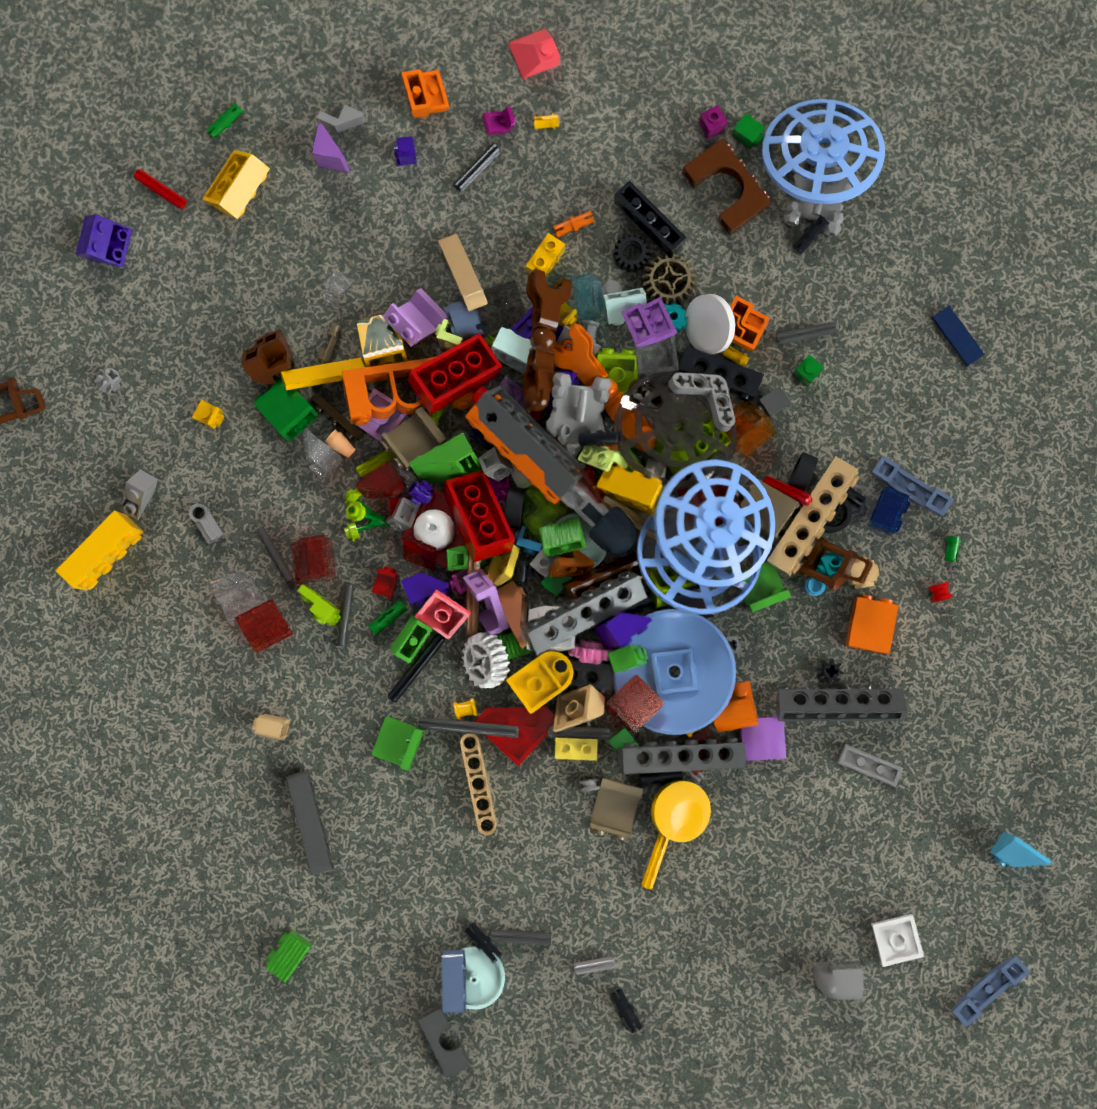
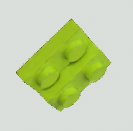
[597,348,639,396]
[297,584,341,626]

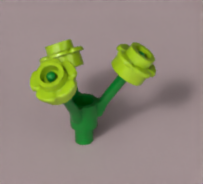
[344,488,390,542]

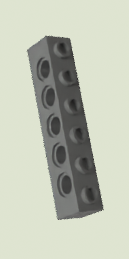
[521,571,647,655]
[776,687,907,721]
[618,738,746,774]

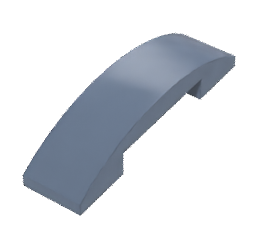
[872,455,954,517]
[951,955,1030,1028]

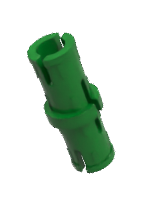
[206,102,243,139]
[368,600,408,635]

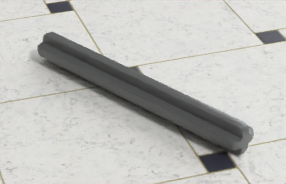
[418,717,519,738]

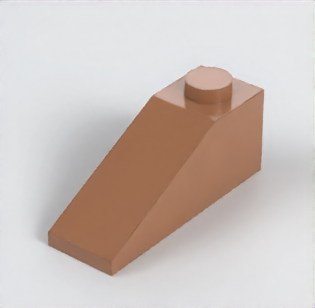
[497,581,527,648]

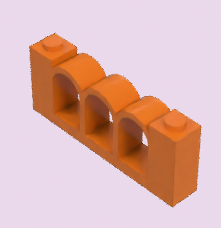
[342,357,473,425]

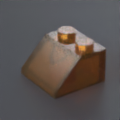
[722,401,777,458]

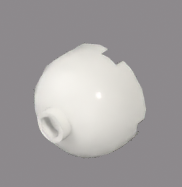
[414,509,455,551]

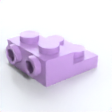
[354,388,410,442]

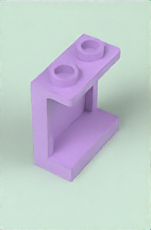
[463,569,509,635]

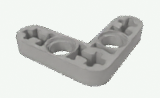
[669,373,735,432]

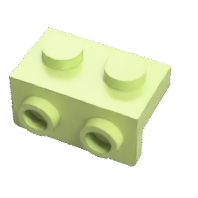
[435,319,464,351]
[578,445,629,472]

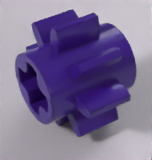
[408,479,434,506]

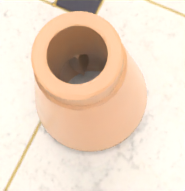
[325,429,356,459]

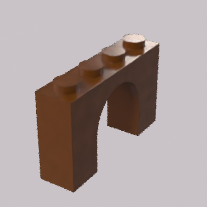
[682,138,771,236]

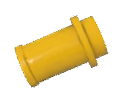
[534,113,559,130]
[722,345,750,367]

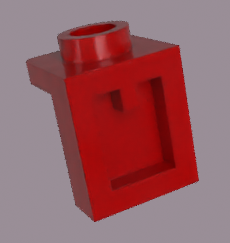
[372,566,399,599]

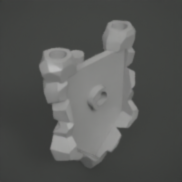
[783,165,851,237]
[546,372,612,458]

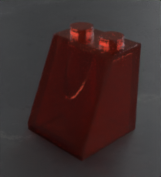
[291,535,337,585]

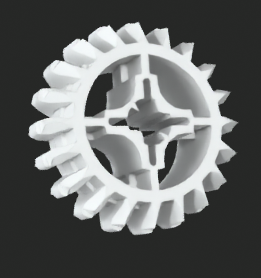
[461,632,510,688]

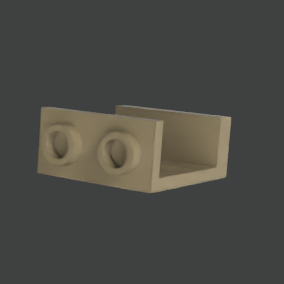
[380,406,447,472]
[589,777,643,841]

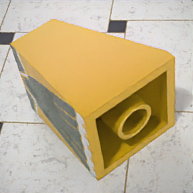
[356,314,409,383]

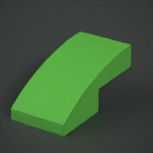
[446,545,486,571]

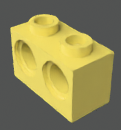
[555,738,598,761]

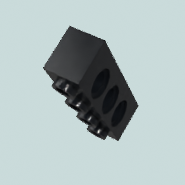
[614,180,687,258]
[677,346,764,402]
[531,655,614,694]

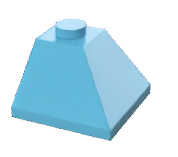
[990,832,1052,867]

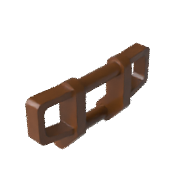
[0,377,46,424]
[792,531,873,591]

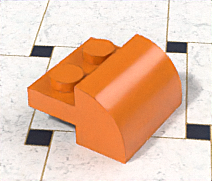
[401,69,450,118]
[714,681,759,733]

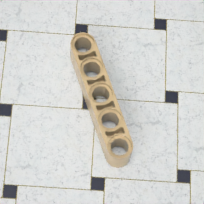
[438,233,488,312]
[460,733,497,835]

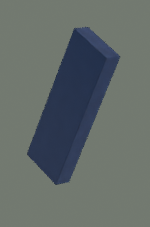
[931,306,985,367]

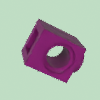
[698,105,728,140]

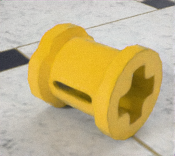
[453,698,478,720]

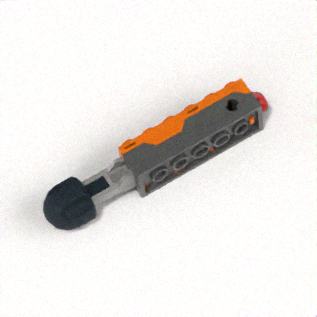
[465,386,636,554]

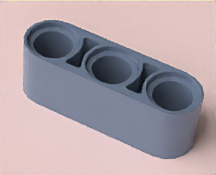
[442,950,466,1013]

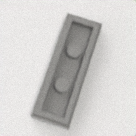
[837,744,903,787]

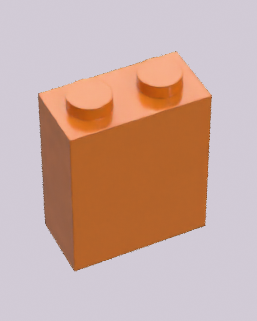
[845,594,899,654]

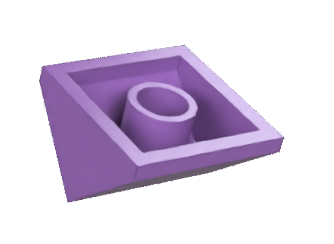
[312,123,349,172]

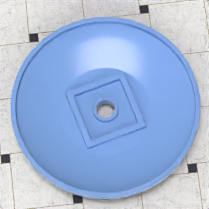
[613,609,736,735]

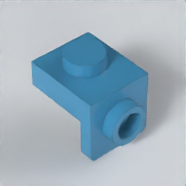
[514,525,542,556]

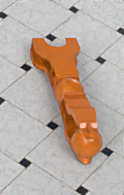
[553,324,657,452]

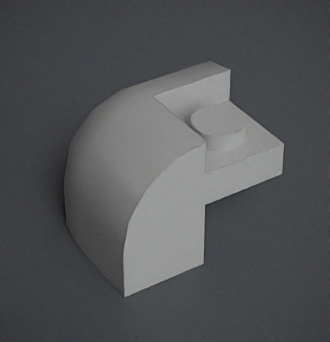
[812,961,864,1000]

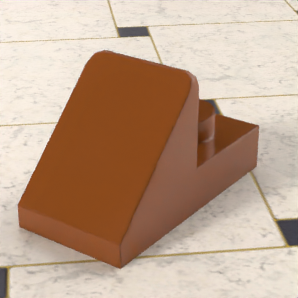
[548,550,595,577]

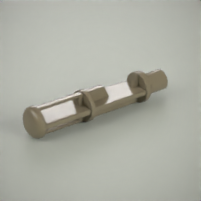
[315,324,340,365]

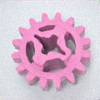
[568,639,614,664]

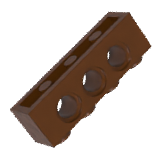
[562,552,650,601]

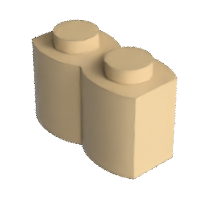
[252,714,290,740]

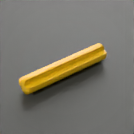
[642,833,669,889]

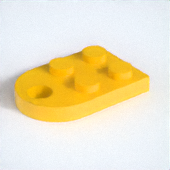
[506,651,573,714]

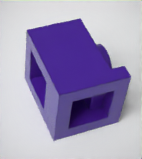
[394,136,417,166]

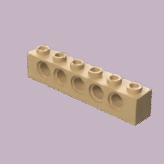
[767,457,859,577]

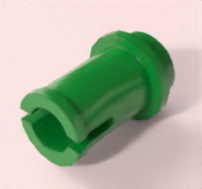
[944,536,962,562]

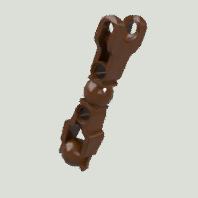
[523,268,571,413]

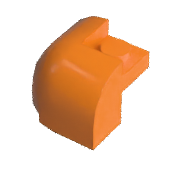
[730,295,770,353]

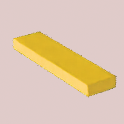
[281,357,365,391]

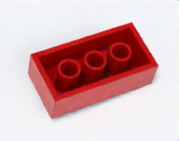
[408,333,502,414]
[443,470,515,563]

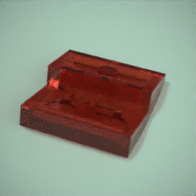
[235,599,293,653]

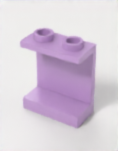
[383,288,448,347]

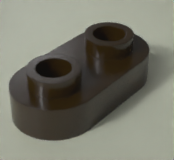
[628,379,665,410]

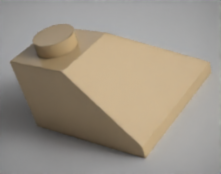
[553,684,605,732]

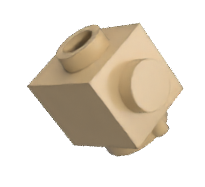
[848,557,879,589]

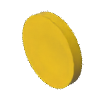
[651,780,711,842]

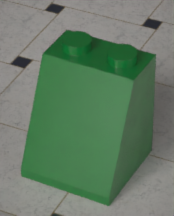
[253,378,319,442]

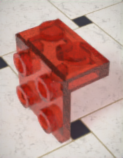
[606,675,664,733]

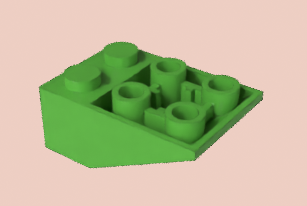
[409,433,483,483]

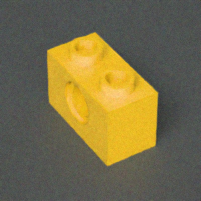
[526,233,565,278]

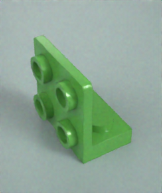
[740,562,791,613]
[372,716,425,771]

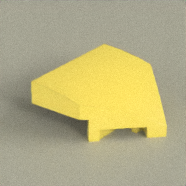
[483,545,520,586]

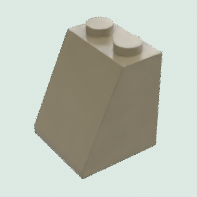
[737,479,801,545]

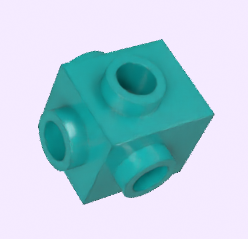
[664,304,688,334]
[816,552,852,578]

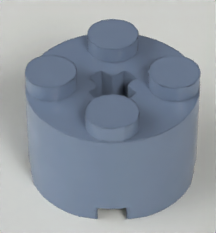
[445,300,485,341]

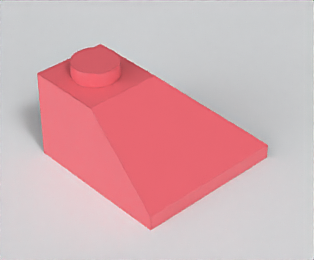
[508,29,560,79]
[415,589,471,639]

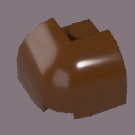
[241,329,295,384]

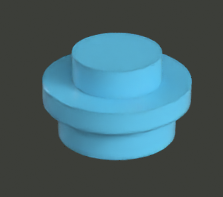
[804,577,826,596]

